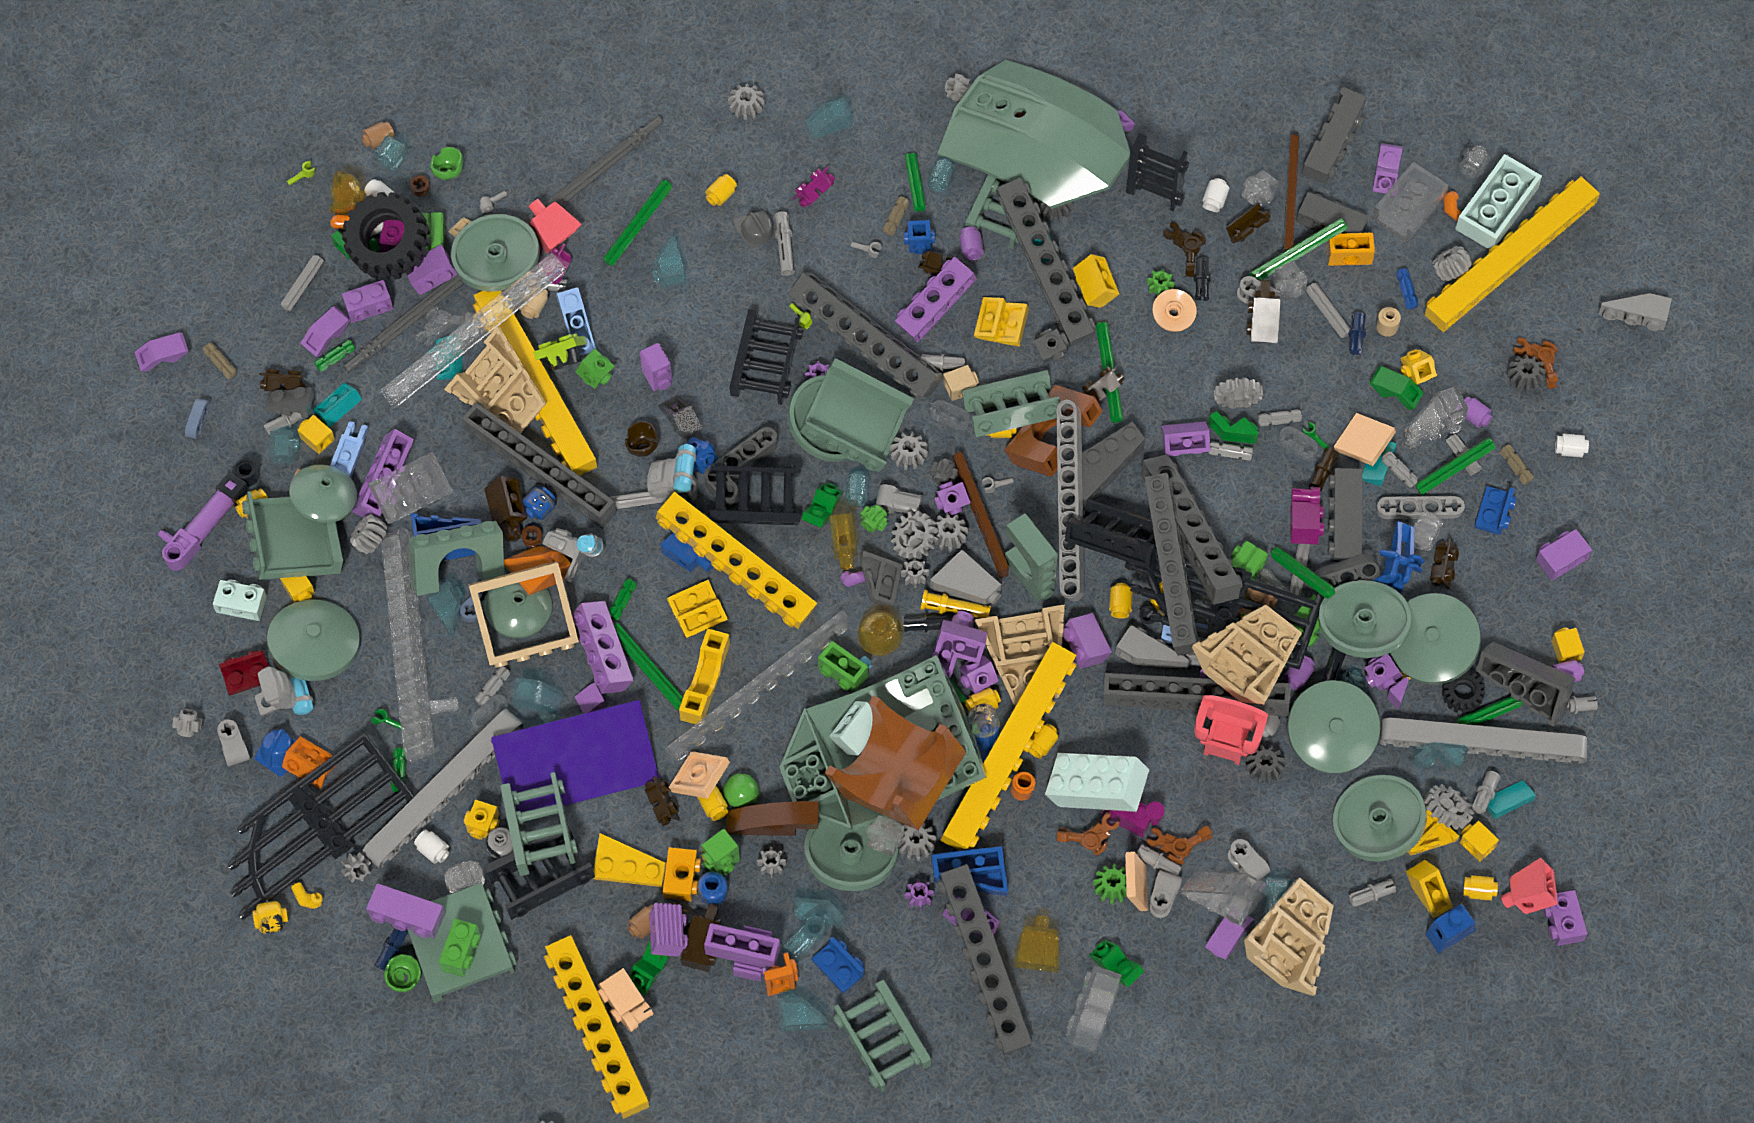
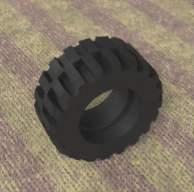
[342,192,431,280]

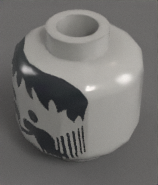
[485,827,513,860]

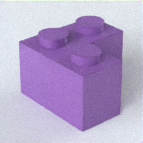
[931,620,987,677]

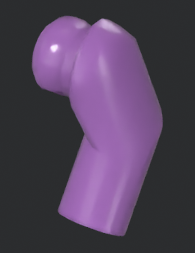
[840,571,865,587]

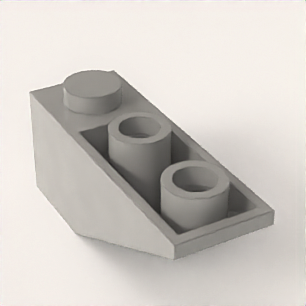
[1598,293,1672,331]
[1115,625,1189,670]

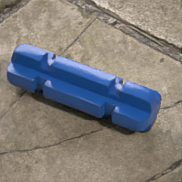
[1396,268,1418,309]

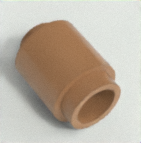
[361,121,395,150]
[627,905,653,939]

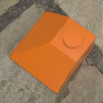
[504,546,571,595]

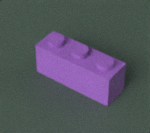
[366,884,445,939]
[704,923,780,969]

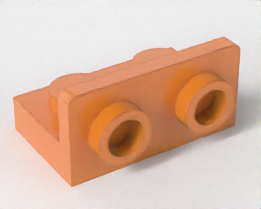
[282,736,337,789]
[763,952,798,996]

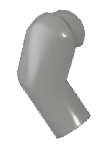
[1262,715,1280,737]

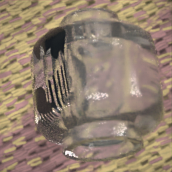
[1458,145,1490,178]
[968,703,1000,738]

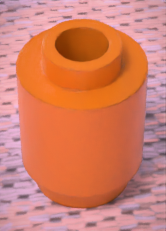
[1010,772,1035,801]

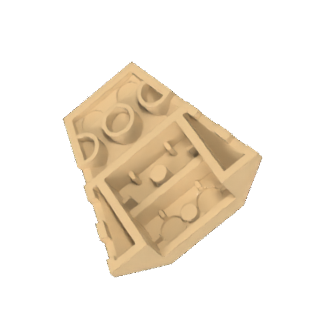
[444,326,546,434]
[975,605,1065,705]
[1192,605,1302,704]
[1244,878,1333,996]

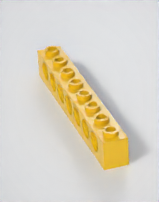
[656,492,817,629]
[544,935,649,1119]

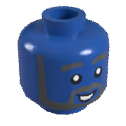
[523,486,556,520]
[697,872,728,905]

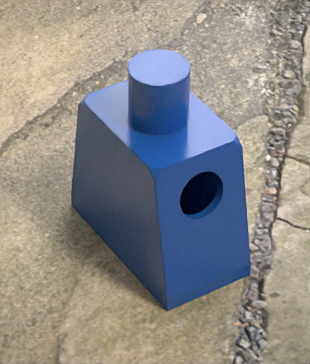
[660,521,713,572]
[1425,904,1476,953]

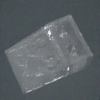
[1401,386,1468,449]
[1179,870,1267,926]

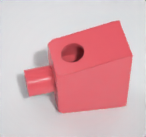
[529,199,581,254]
[1501,858,1558,914]

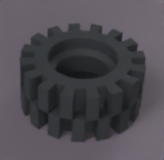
[1442,670,1485,714]

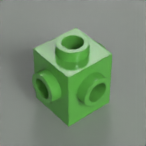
[575,349,614,389]

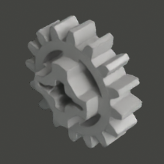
[1214,378,1263,409]
[891,511,939,561]
[1424,784,1474,830]

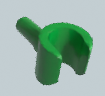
[1302,422,1329,450]
[371,709,404,730]

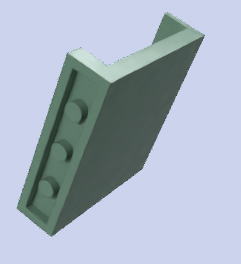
[800,358,914,472]
[242,492,343,580]
[408,883,517,1003]

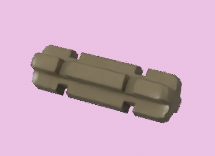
[883,196,909,236]
[203,343,237,379]
[1500,445,1534,485]

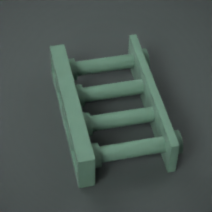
[965,174,1036,249]
[961,370,1060,437]
[500,772,578,876]
[832,979,931,1093]

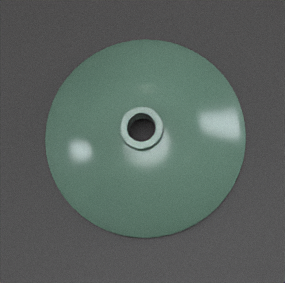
[289,465,357,523]
[484,582,552,638]

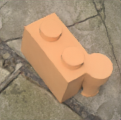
[597,968,654,1032]

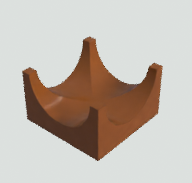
[825,696,966,831]

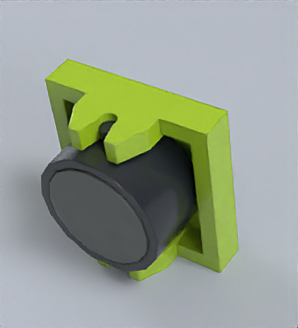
[533,333,588,371]

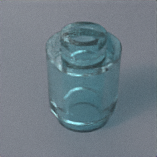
[928,158,955,192]
[845,471,869,507]

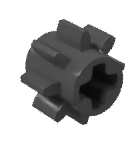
[930,458,958,485]

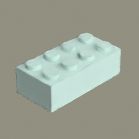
[1455,154,1542,250]
[1045,753,1149,812]

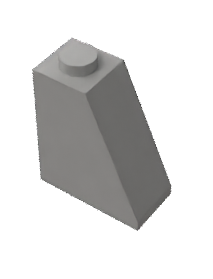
[930,550,1001,606]

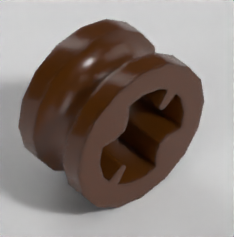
[410,175,430,196]
[522,525,543,548]

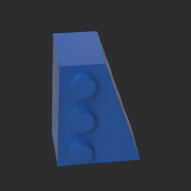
[410,513,481,561]
[931,846,1008,897]

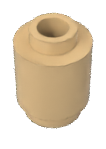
[519,285,548,319]
[1376,307,1401,337]

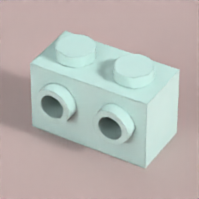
[213,579,267,621]
[829,701,872,756]

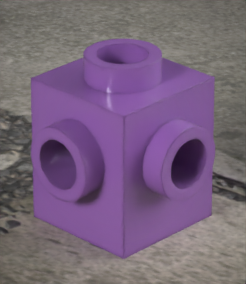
[934,481,970,515]
[1365,654,1403,691]
[959,655,999,693]

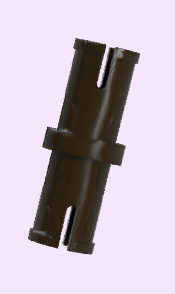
[1309,448,1338,492]

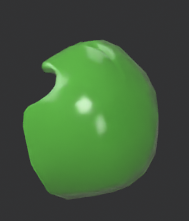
[430,147,464,180]
[723,773,761,808]
[384,954,421,993]

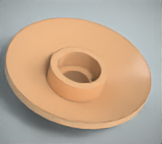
[1152,289,1196,332]

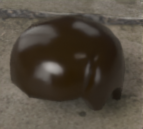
[625,421,659,457]

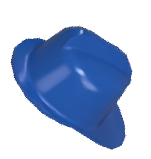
[255,729,297,777]

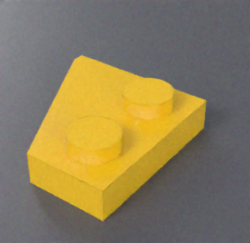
[1408,806,1460,855]

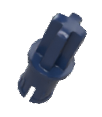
[1348,312,1366,355]
[374,928,408,971]

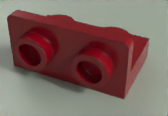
[219,650,268,696]

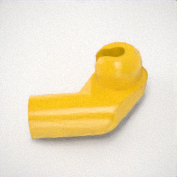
[291,883,323,909]

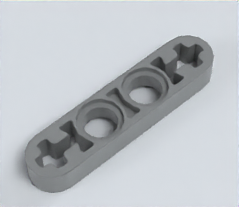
[1376,496,1465,519]

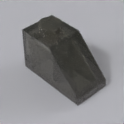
[658,395,702,438]

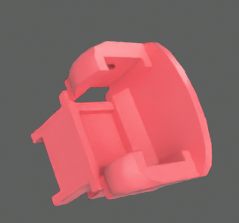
[1194,695,1268,765]

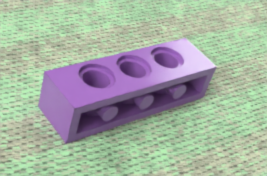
[895,257,977,343]
[352,429,414,518]
[572,601,633,694]

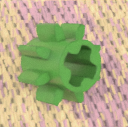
[1147,269,1174,296]
[860,505,888,533]

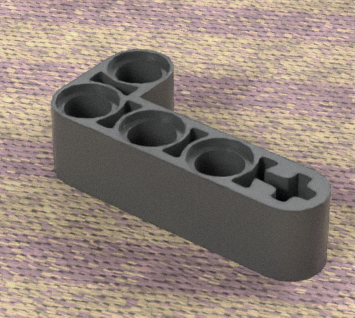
[704,427,778,508]

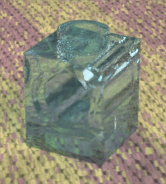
[375,136,408,173]

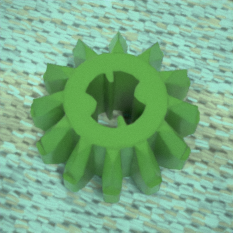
[1093,864,1127,905]

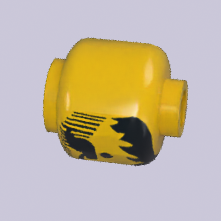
[252,901,288,934]

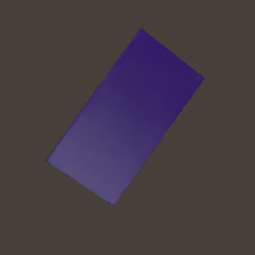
[491,700,660,813]

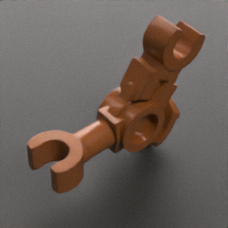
[1513,338,1558,389]
[1056,811,1120,855]
[1147,825,1212,865]

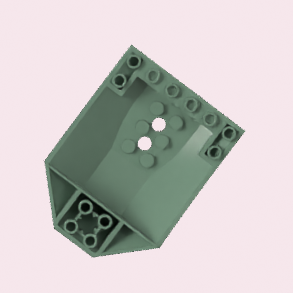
[937,60,1130,209]
[779,655,987,830]

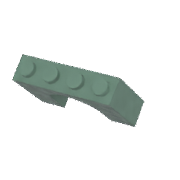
[1005,513,1058,602]
[408,521,505,596]

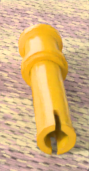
[920,590,991,619]

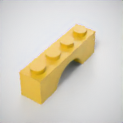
[679,628,730,726]

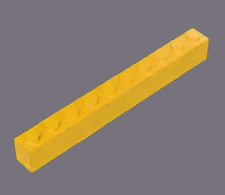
[1425,177,1600,332]
[472,291,597,476]
[941,642,1077,851]

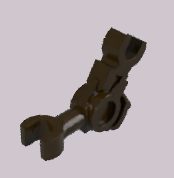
[1163,222,1206,277]

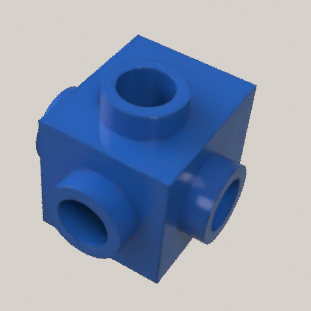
[904,220,935,254]
[686,437,718,475]

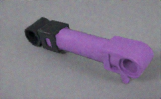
[158,458,259,571]

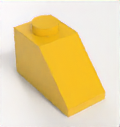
[1406,860,1453,919]

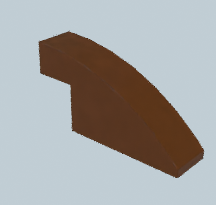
[726,801,819,836]

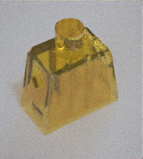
[829,513,857,570]
[1014,916,1060,973]

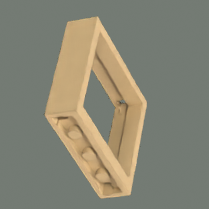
[468,561,579,668]

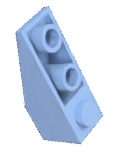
[556,287,596,355]

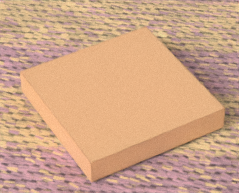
[1334,413,1396,466]
[669,751,730,798]
[1125,852,1148,911]

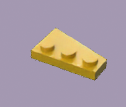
[593,833,666,887]

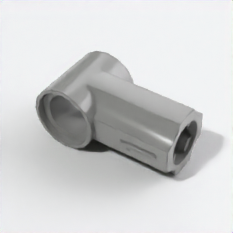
[875,484,922,514]

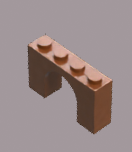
[1004,385,1103,477]

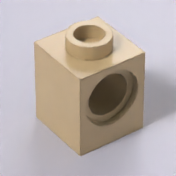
[943,365,979,401]

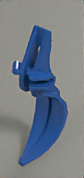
[1373,521,1425,594]

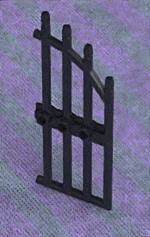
[1125,544,1325,670]
[227,732,415,920]

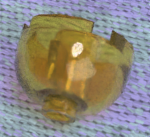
[329,170,364,215]
[857,610,903,657]

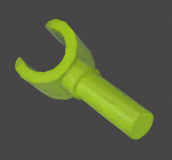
[287,161,315,186]
[789,303,813,330]

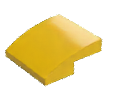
[974,297,1029,346]
[667,580,728,638]

